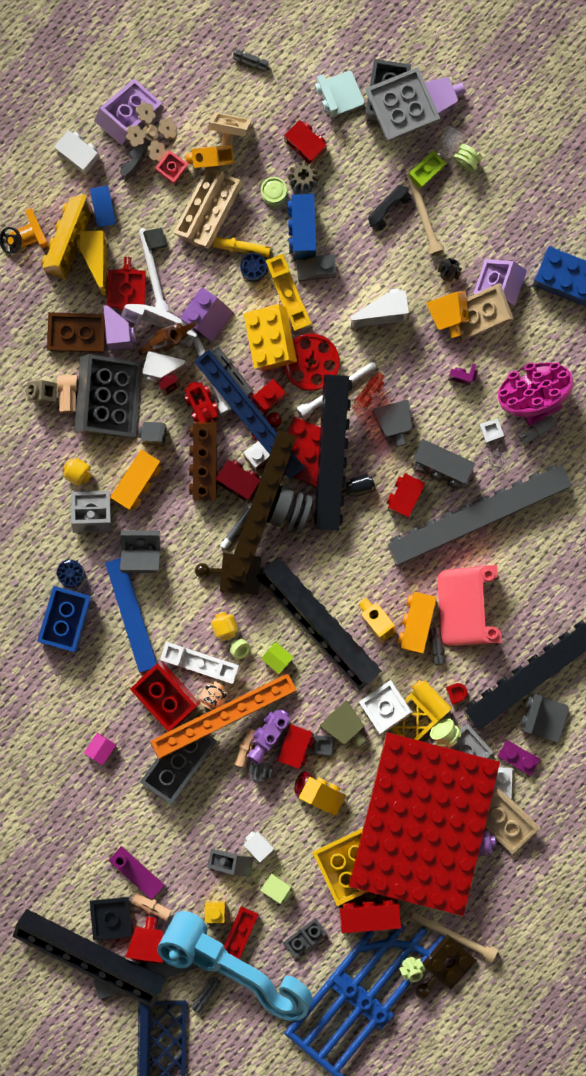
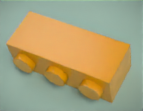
[110,449,162,512]
[397,592,437,654]

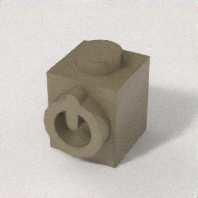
[25,380,57,404]

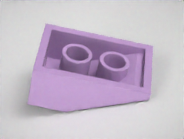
[94,79,162,146]

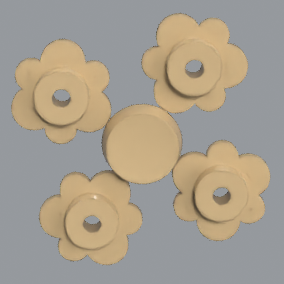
[126,102,177,162]

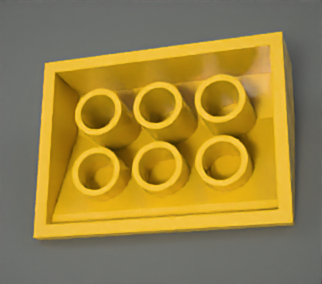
[41,194,93,280]
[312,828,367,906]

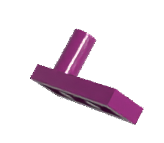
[108,845,165,900]

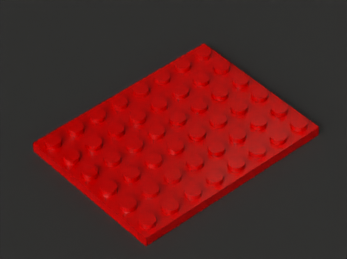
[349,732,500,916]

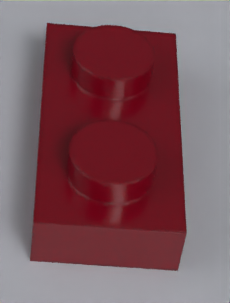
[158,374,181,396]

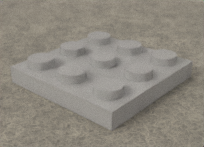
[365,67,440,142]

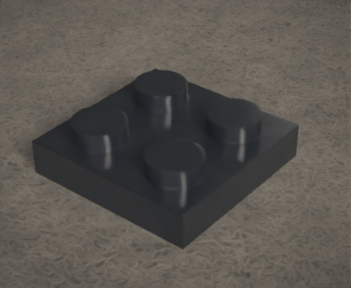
[90,896,133,940]

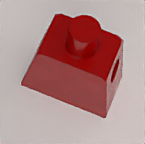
[251,379,289,416]
[126,917,165,964]

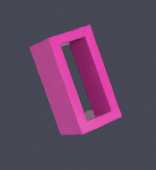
[84,733,116,765]

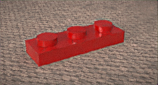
[224,906,259,959]

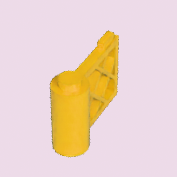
[391,680,452,740]

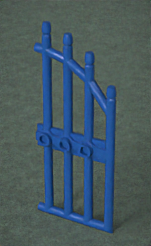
[283,923,445,1076]

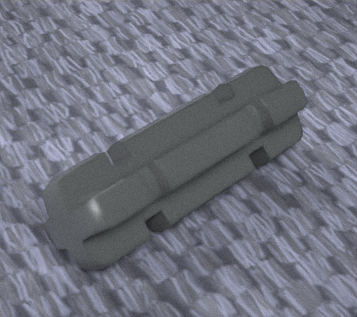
[233,49,269,71]
[429,627,445,665]
[191,977,221,1013]

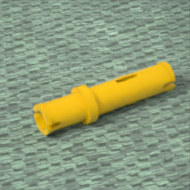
[213,236,271,258]

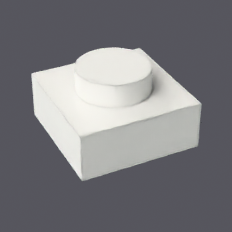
[479,418,504,443]

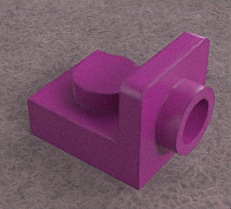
[448,363,478,386]

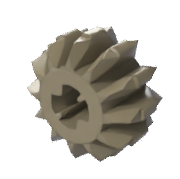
[287,160,320,194]

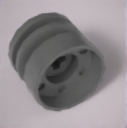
[267,485,312,534]

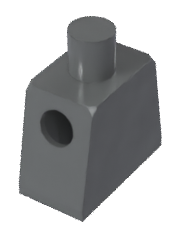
[372,399,412,447]

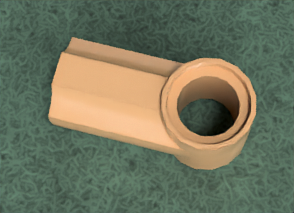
[57,375,78,413]

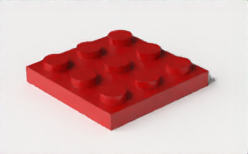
[284,417,346,487]

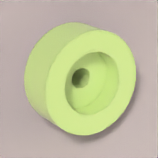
[230,639,250,659]

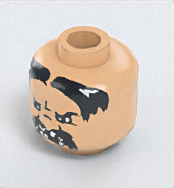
[199,682,228,710]

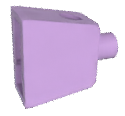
[425,77,465,117]

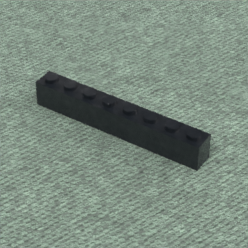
[314,374,352,530]
[256,557,382,691]
[463,619,586,730]
[12,909,166,1008]

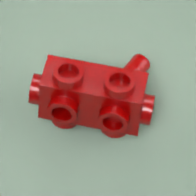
[183,381,220,422]

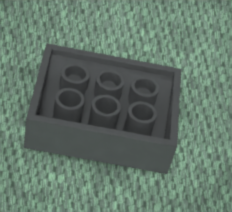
[74,354,142,438]

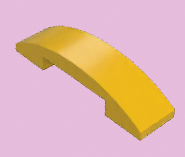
[266,254,312,331]

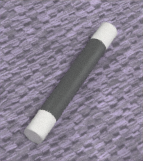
[220,500,253,550]

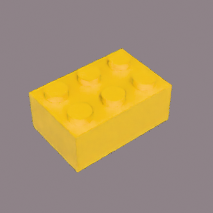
[243,304,297,371]

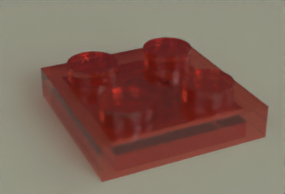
[351,372,385,410]

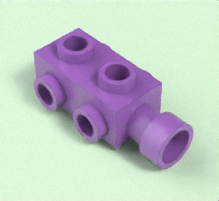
[247,710,290,765]

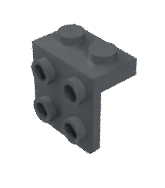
[120,530,161,573]
[520,694,569,742]

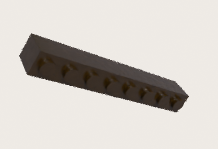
[226,430,297,583]

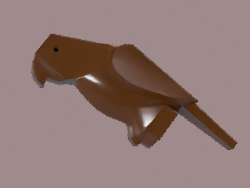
[138,321,198,356]

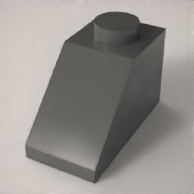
[296,254,336,281]
[138,422,168,447]
[207,848,254,877]

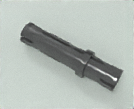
[211,346,254,396]

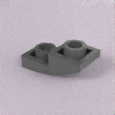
[120,142,147,181]
[282,918,327,958]

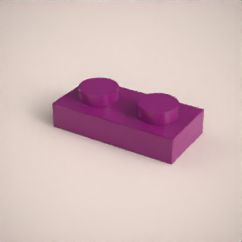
[497,740,541,776]

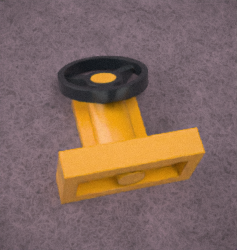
[0,208,48,254]

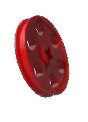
[283,333,340,391]

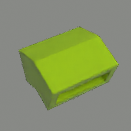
[261,642,294,674]

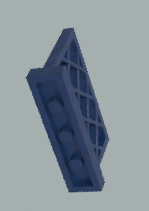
[137,1000,187,1076]

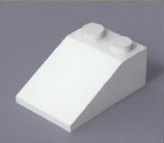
[350,289,409,328]

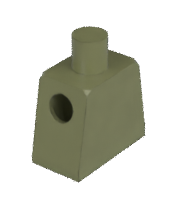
[320,700,366,747]

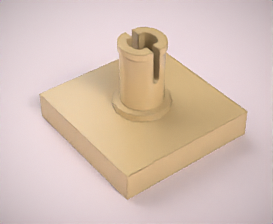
[208,112,252,146]

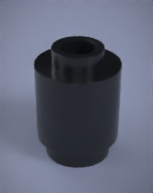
[346,474,375,497]

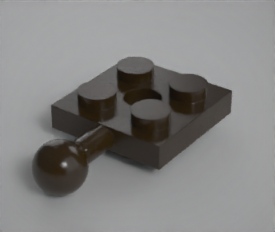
[195,553,261,595]
[416,934,477,1000]

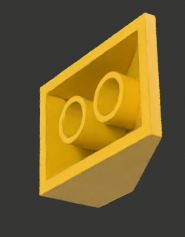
[77,231,107,296]

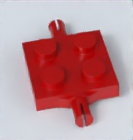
[107,257,146,322]

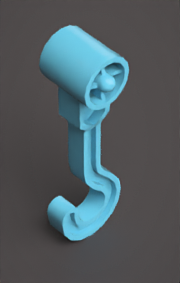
[157,911,313,1021]

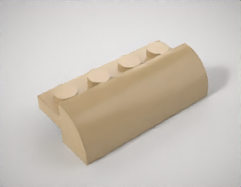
[173,167,243,249]

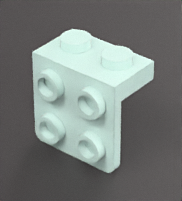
[315,71,364,118]

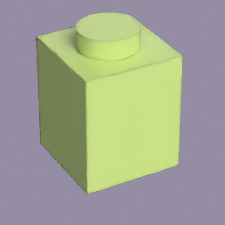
[261,873,292,904]

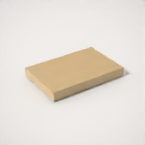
[460,284,513,341]
[485,787,540,855]

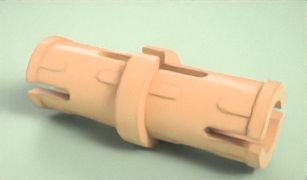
[234,728,256,768]
[131,893,172,921]

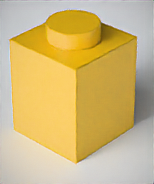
[205,901,225,923]

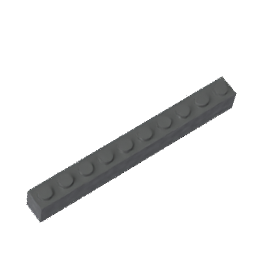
[387,464,572,566]

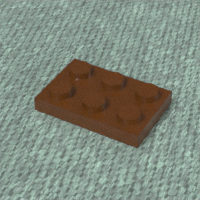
[47,312,106,353]

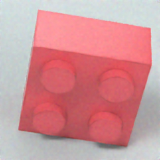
[155,150,189,186]

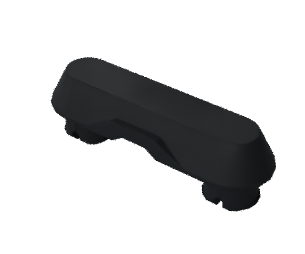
[368,185,412,231]

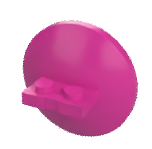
[498,362,574,426]

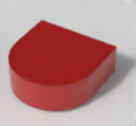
[445,683,468,705]

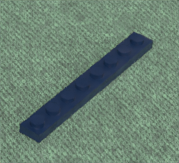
[194,349,305,480]

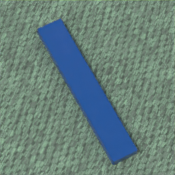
[105,558,157,673]

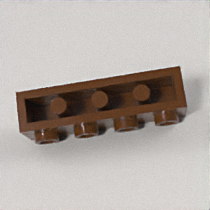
[189,421,217,500]

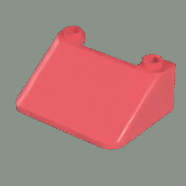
[437,565,502,646]

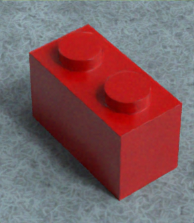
[284,120,327,164]
[386,473,425,519]
[277,724,315,769]

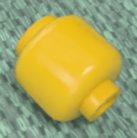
[62,458,92,486]
[211,612,239,641]

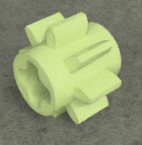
[399,957,426,982]

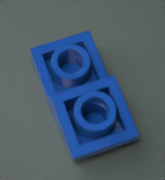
[90,185,116,227]

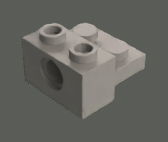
[71,491,111,533]

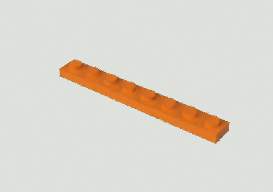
[150,673,297,760]

